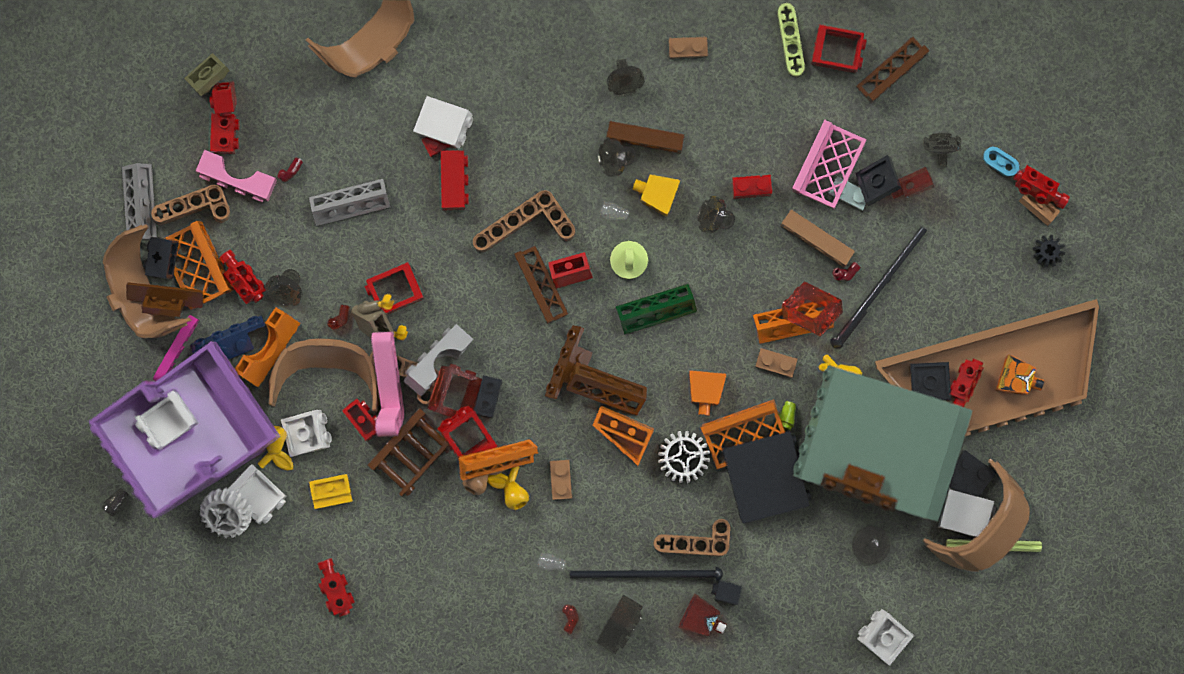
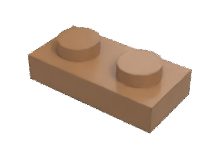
[669,37,708,58]
[1019,194,1060,226]
[755,348,798,378]
[550,460,572,500]

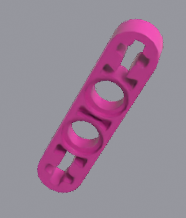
[153,315,199,381]

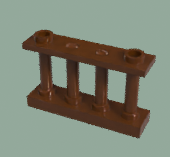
[368,408,454,497]

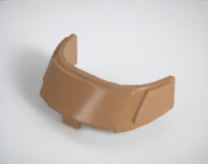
[306,0,414,77]
[103,224,191,338]
[269,339,380,413]
[923,459,1030,572]

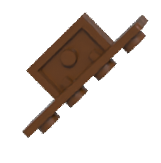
[126,282,203,317]
[545,325,593,399]
[820,464,898,511]

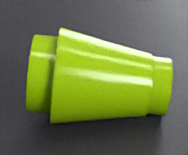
[775,401,796,431]

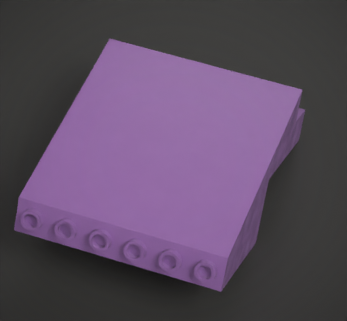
[89,342,281,518]

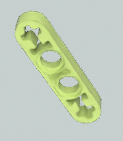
[778,3,805,77]

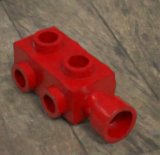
[1014,165,1070,209]
[219,250,266,304]
[950,358,984,407]
[317,558,355,617]

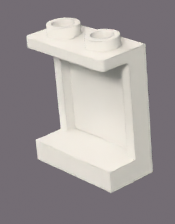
[413,96,473,149]
[135,390,199,450]
[227,464,287,524]
[938,489,996,537]

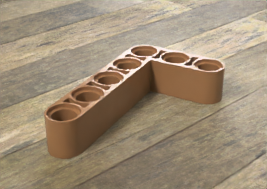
[473,191,575,252]

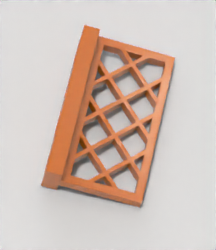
[166,221,234,310]
[701,399,785,469]

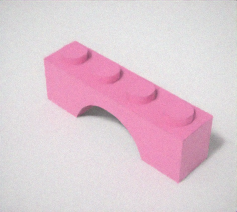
[196,150,277,203]

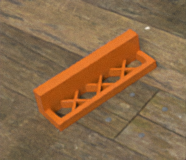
[753,299,834,344]
[459,439,538,480]

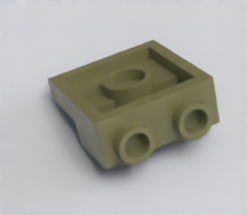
[184,53,230,96]

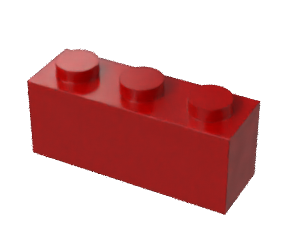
[441,150,469,210]

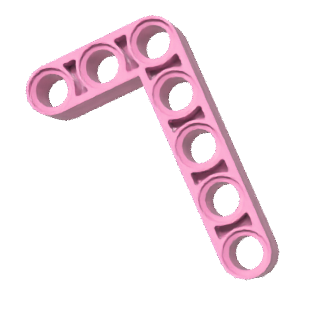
[372,332,404,437]

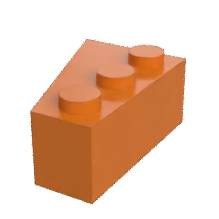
[593,406,654,466]

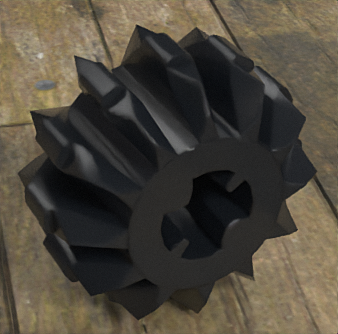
[1032,235,1065,267]

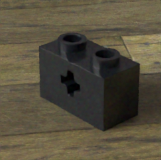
[144,237,179,279]
[474,375,503,419]
[711,580,742,605]

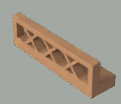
[780,210,855,268]

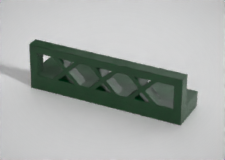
[615,284,697,335]

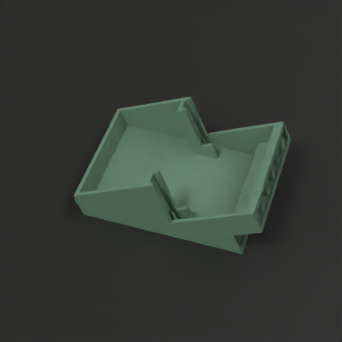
[793,365,973,521]

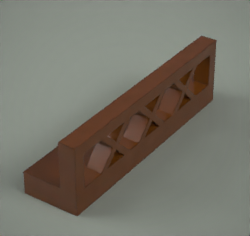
[856,37,930,103]
[606,121,684,154]
[514,246,568,324]
[566,362,647,415]

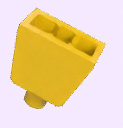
[632,175,680,216]

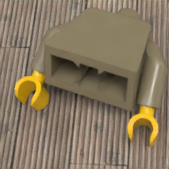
[351,294,408,340]

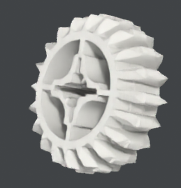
[658,431,710,483]
[200,488,252,538]

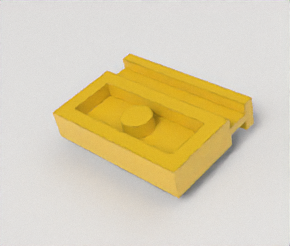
[309,474,353,509]

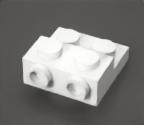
[281,410,332,457]
[858,609,914,666]

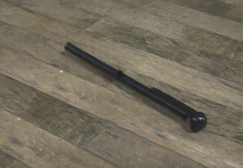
[830,226,927,349]
[570,566,723,581]

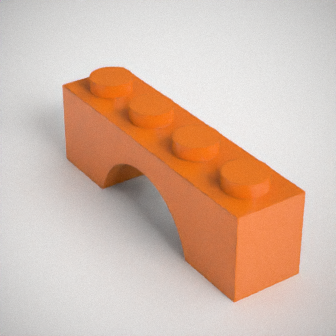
[235,307,301,387]

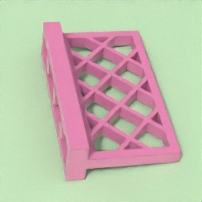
[792,120,867,209]

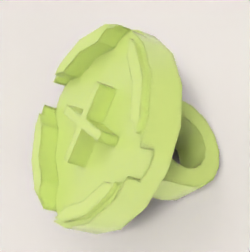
[610,241,648,279]

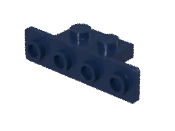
[191,315,265,360]

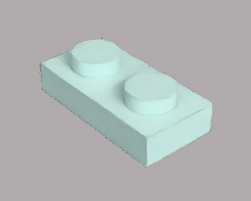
[828,176,866,211]

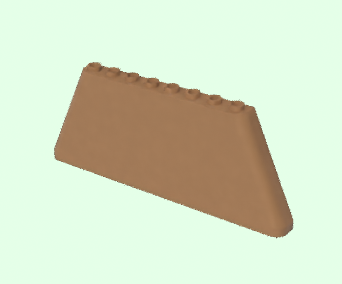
[874,299,1099,437]

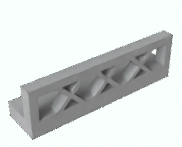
[122,163,157,241]
[309,179,390,226]

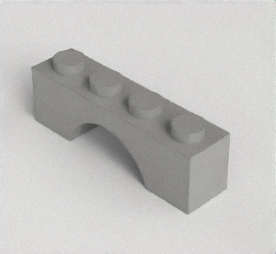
[404,324,473,396]

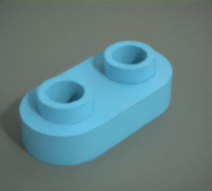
[983,147,1019,177]

